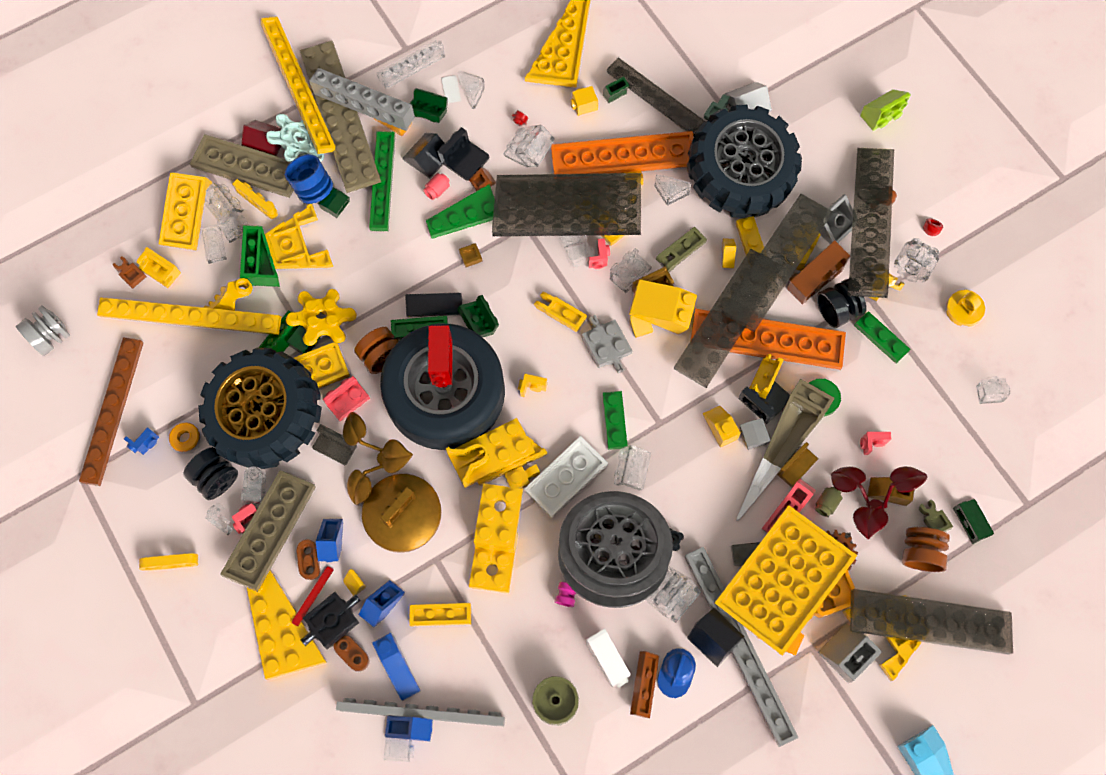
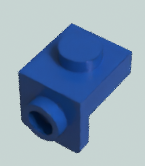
[124,427,159,455]

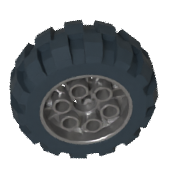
[687,104,802,218]

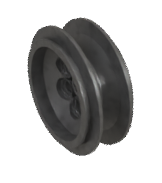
[558,491,673,608]

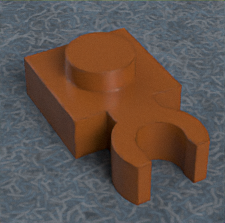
[113,256,147,289]

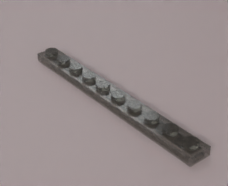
[607,57,745,163]

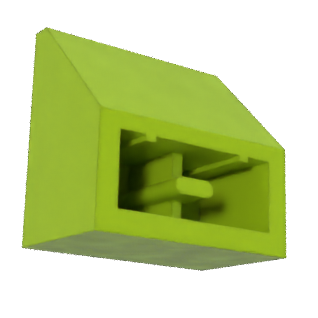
[860,89,911,131]

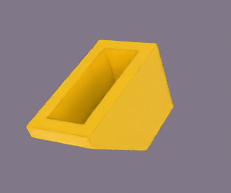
[703,406,741,448]

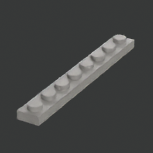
[336,698,505,727]

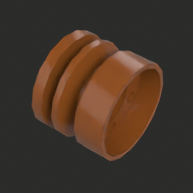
[902,527,950,572]

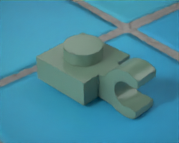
[704,94,730,120]

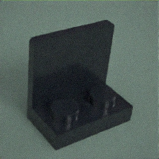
[738,381,790,424]

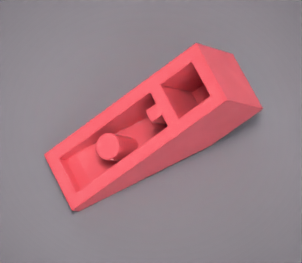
[762,479,816,533]

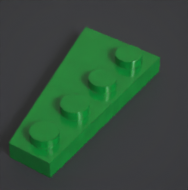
[426,184,501,239]

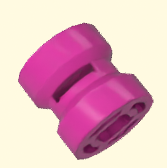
[555,582,577,607]

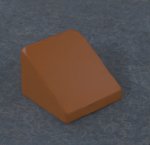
[469,168,496,191]

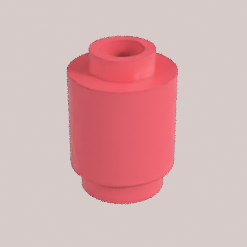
[423,173,450,200]

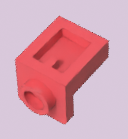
[860,432,891,455]

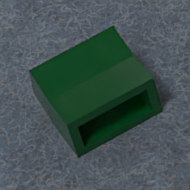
[603,76,629,103]
[318,188,350,218]
[287,326,320,354]

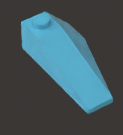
[897,725,954,775]

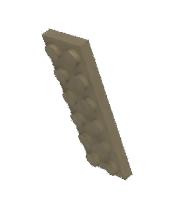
[190,134,294,198]
[220,470,316,592]

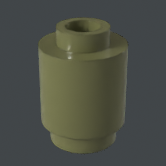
[815,487,843,517]

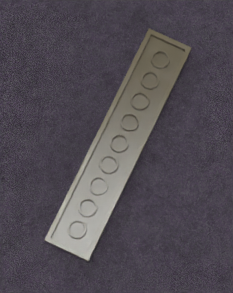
[300,40,381,193]

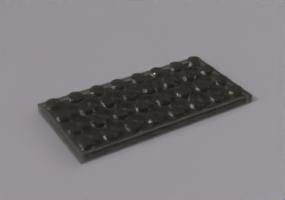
[492,173,641,237]

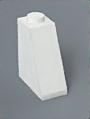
[586,629,631,688]

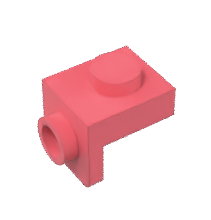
[589,238,610,269]
[232,503,258,534]

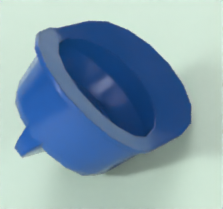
[658,648,696,698]

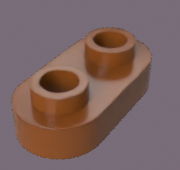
[297,539,320,580]
[334,635,369,672]

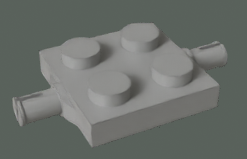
[581,315,632,373]

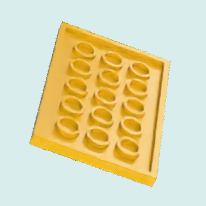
[715,505,858,656]

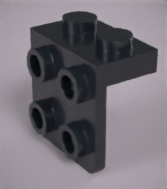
[438,127,490,181]

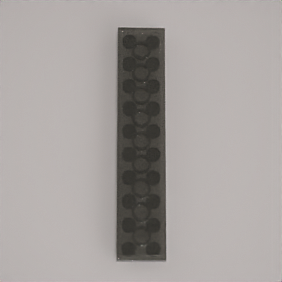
[848,148,894,298]

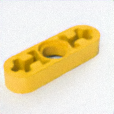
[139,553,198,571]

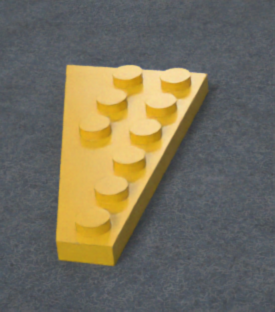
[525,0,591,88]
[247,569,327,680]

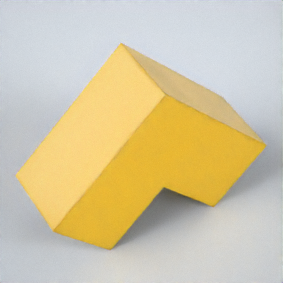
[722,238,736,268]

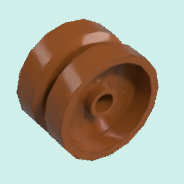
[354,327,399,374]

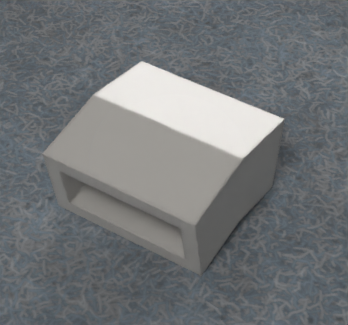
[740,418,771,450]

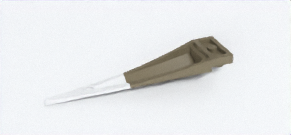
[736,379,835,521]

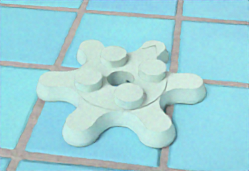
[266,114,324,163]

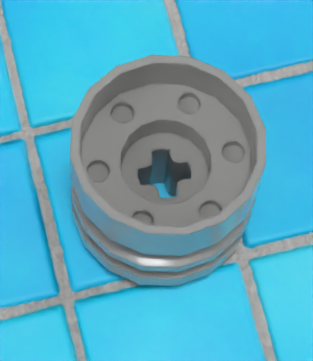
[16,305,70,356]

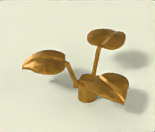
[343,412,413,505]

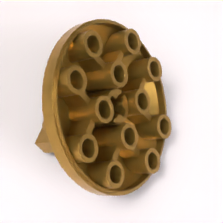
[362,474,442,553]

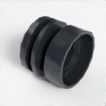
[816,279,867,328]
[183,447,238,500]

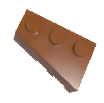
[787,240,850,304]

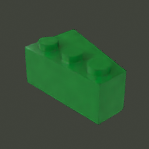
[240,225,280,287]

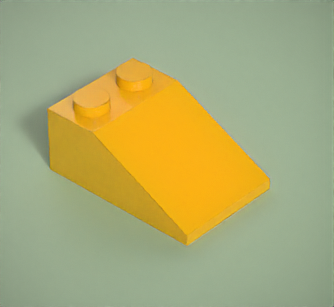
[629,280,697,335]

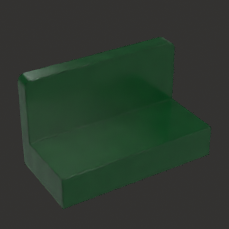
[953,499,994,544]

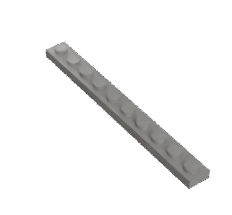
[685,547,799,747]

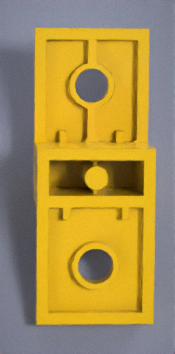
[469,483,523,594]

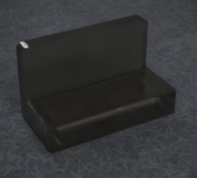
[312,424,357,465]

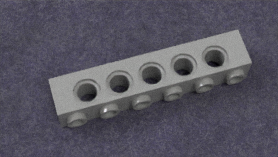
[309,68,415,131]

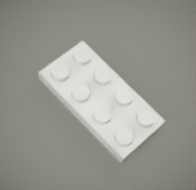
[524,436,608,518]

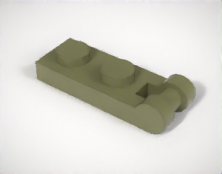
[656,227,707,272]

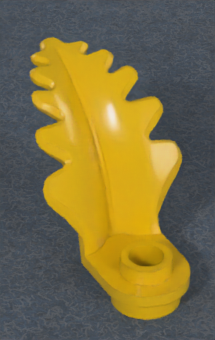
[203,278,253,311]

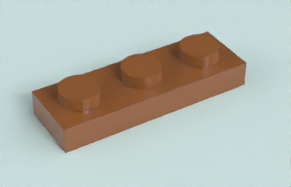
[630,651,659,719]

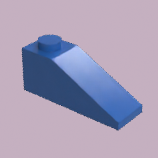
[372,633,421,701]

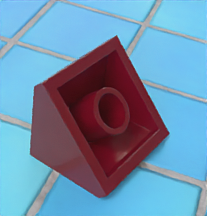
[241,120,281,156]

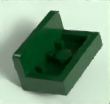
[409,88,448,123]
[457,295,499,338]

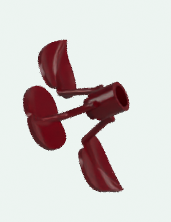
[831,466,928,540]

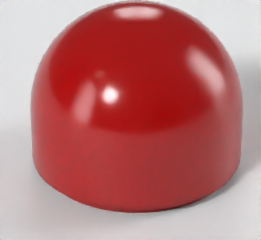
[923,218,944,236]

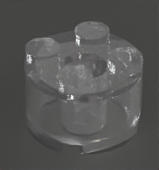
[894,238,939,282]

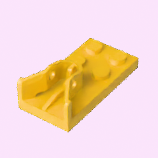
[159,172,212,251]
[446,418,535,488]

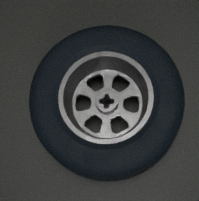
[380,323,505,450]

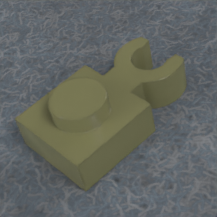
[919,500,953,532]

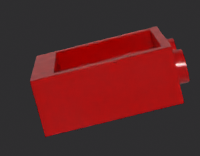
[428,326,453,387]

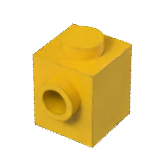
[570,86,598,116]

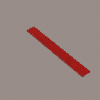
[291,566,334,627]

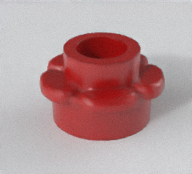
[512,110,529,126]

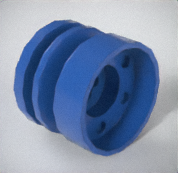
[284,154,333,204]

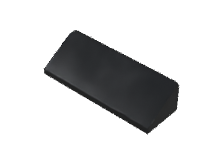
[405,293,462,317]

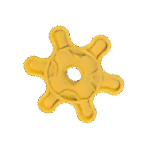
[286,289,357,346]

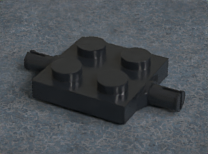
[300,592,361,649]

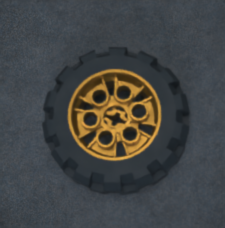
[198,348,322,469]

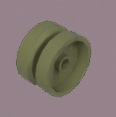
[532,676,579,726]

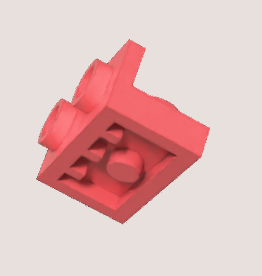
[323,376,370,421]

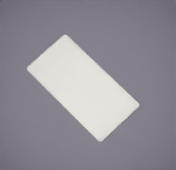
[441,75,461,103]

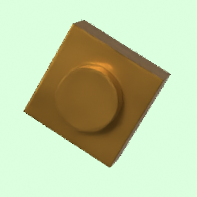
[459,243,483,268]

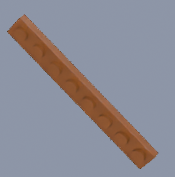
[79,337,144,486]

